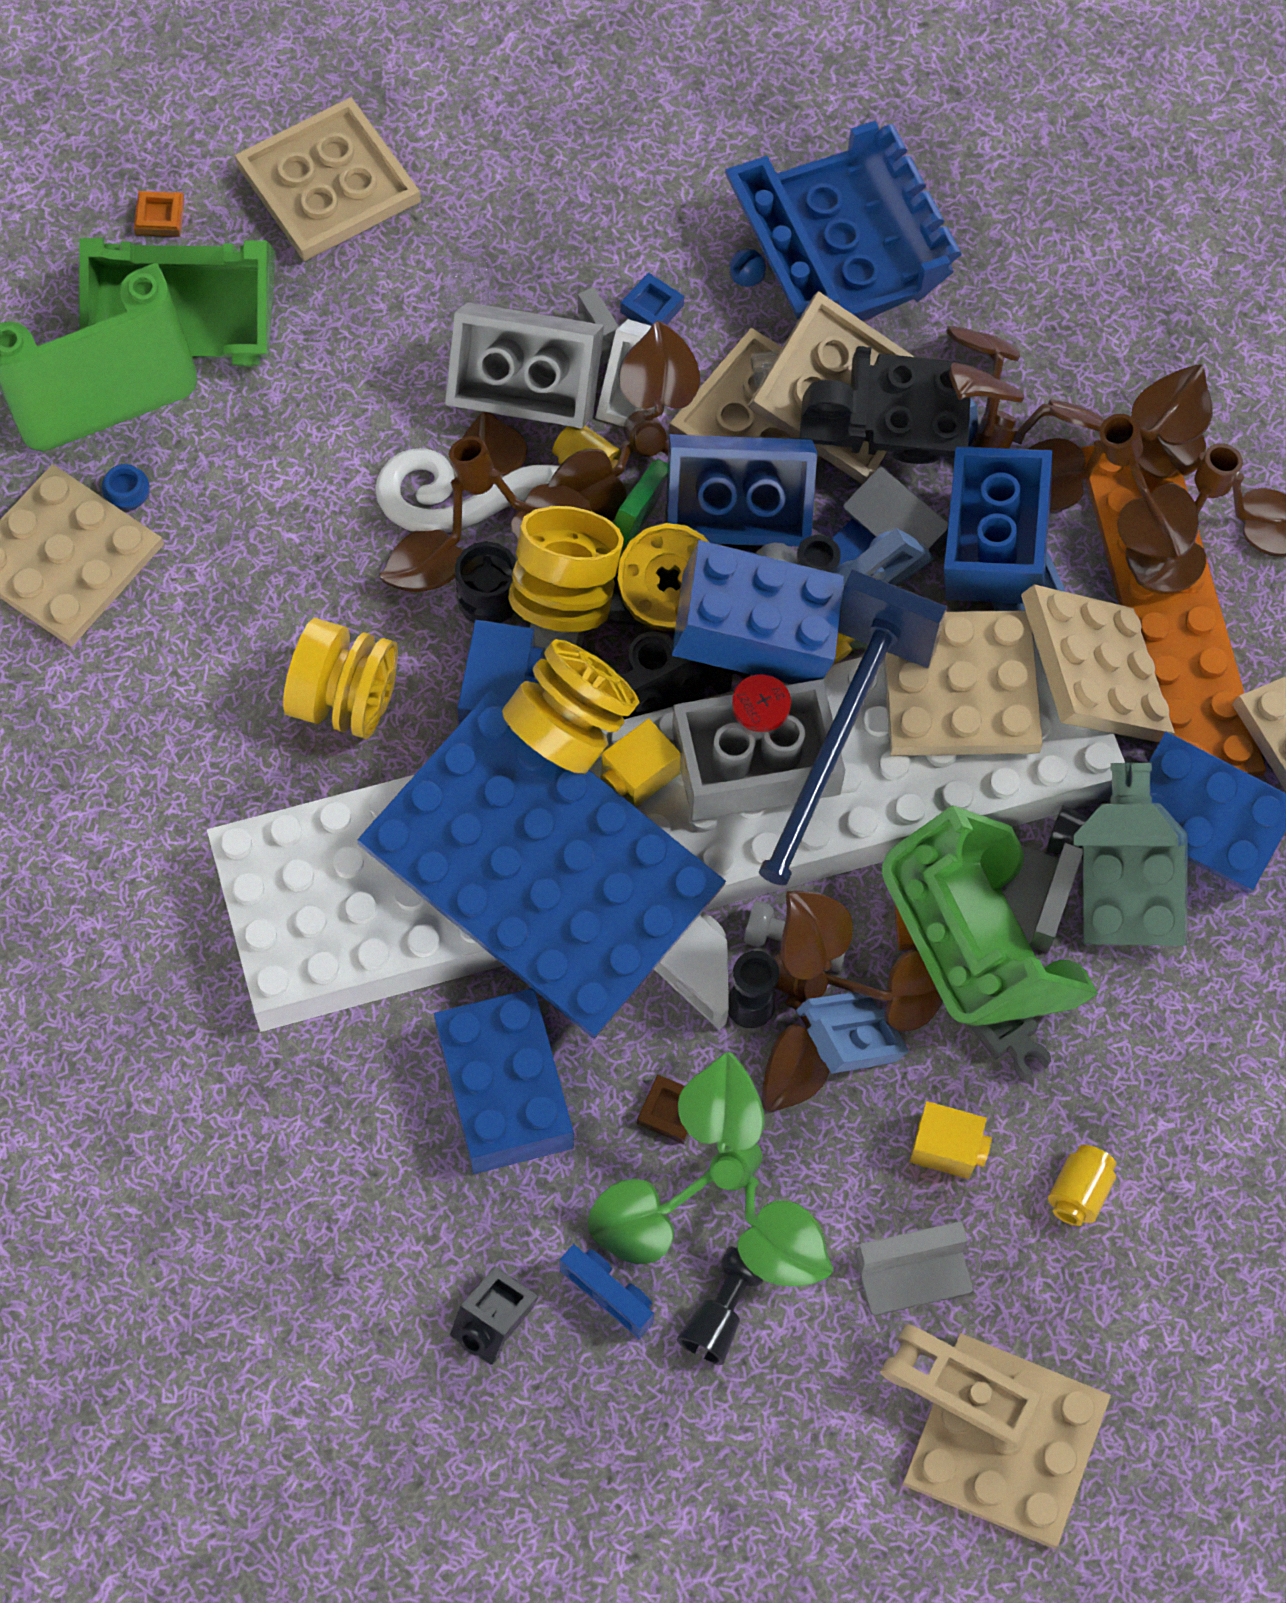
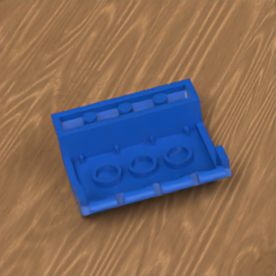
[725,120,962,321]

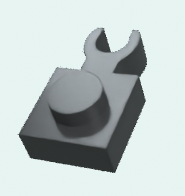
[969,1017,1051,1081]

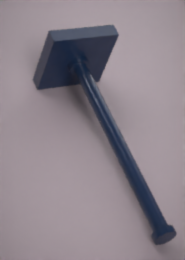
[759,569,947,886]

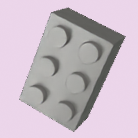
[445,302,604,428]
[672,679,846,821]

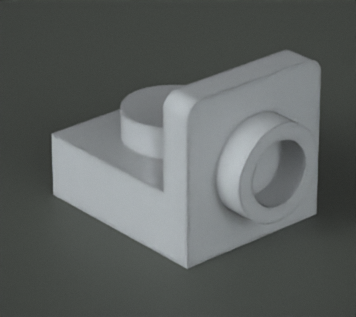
[574,287,619,366]

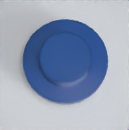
[101,464,150,511]

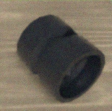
[455,541,516,623]

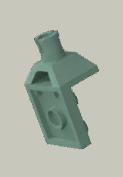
[1074,763,1187,946]

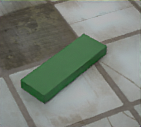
[613,459,668,556]

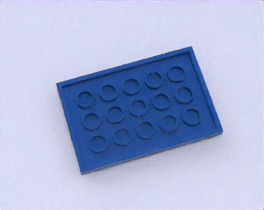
[357,690,726,1040]

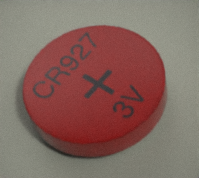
[732,675,791,732]

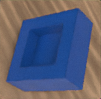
[620,272,685,326]

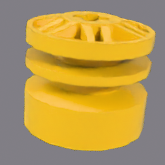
[508,506,624,632]
[617,523,708,632]
[283,617,398,740]
[502,639,640,774]

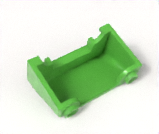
[79,238,275,366]
[0,262,198,451]
[882,805,1098,1026]

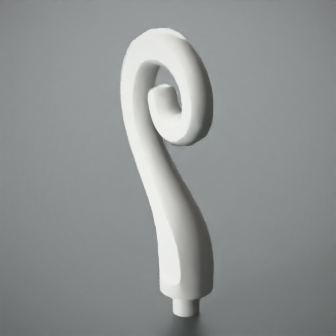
[375,448,559,534]

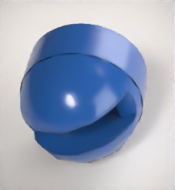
[729,248,766,287]

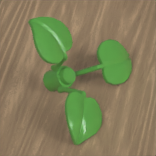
[588,1051,834,1287]

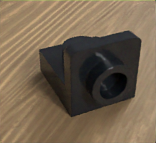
[450,1266,538,1365]

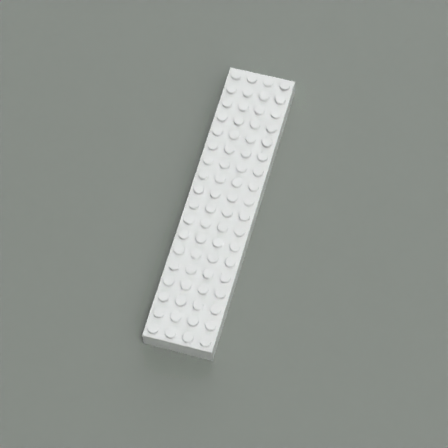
[207,632,1125,1032]

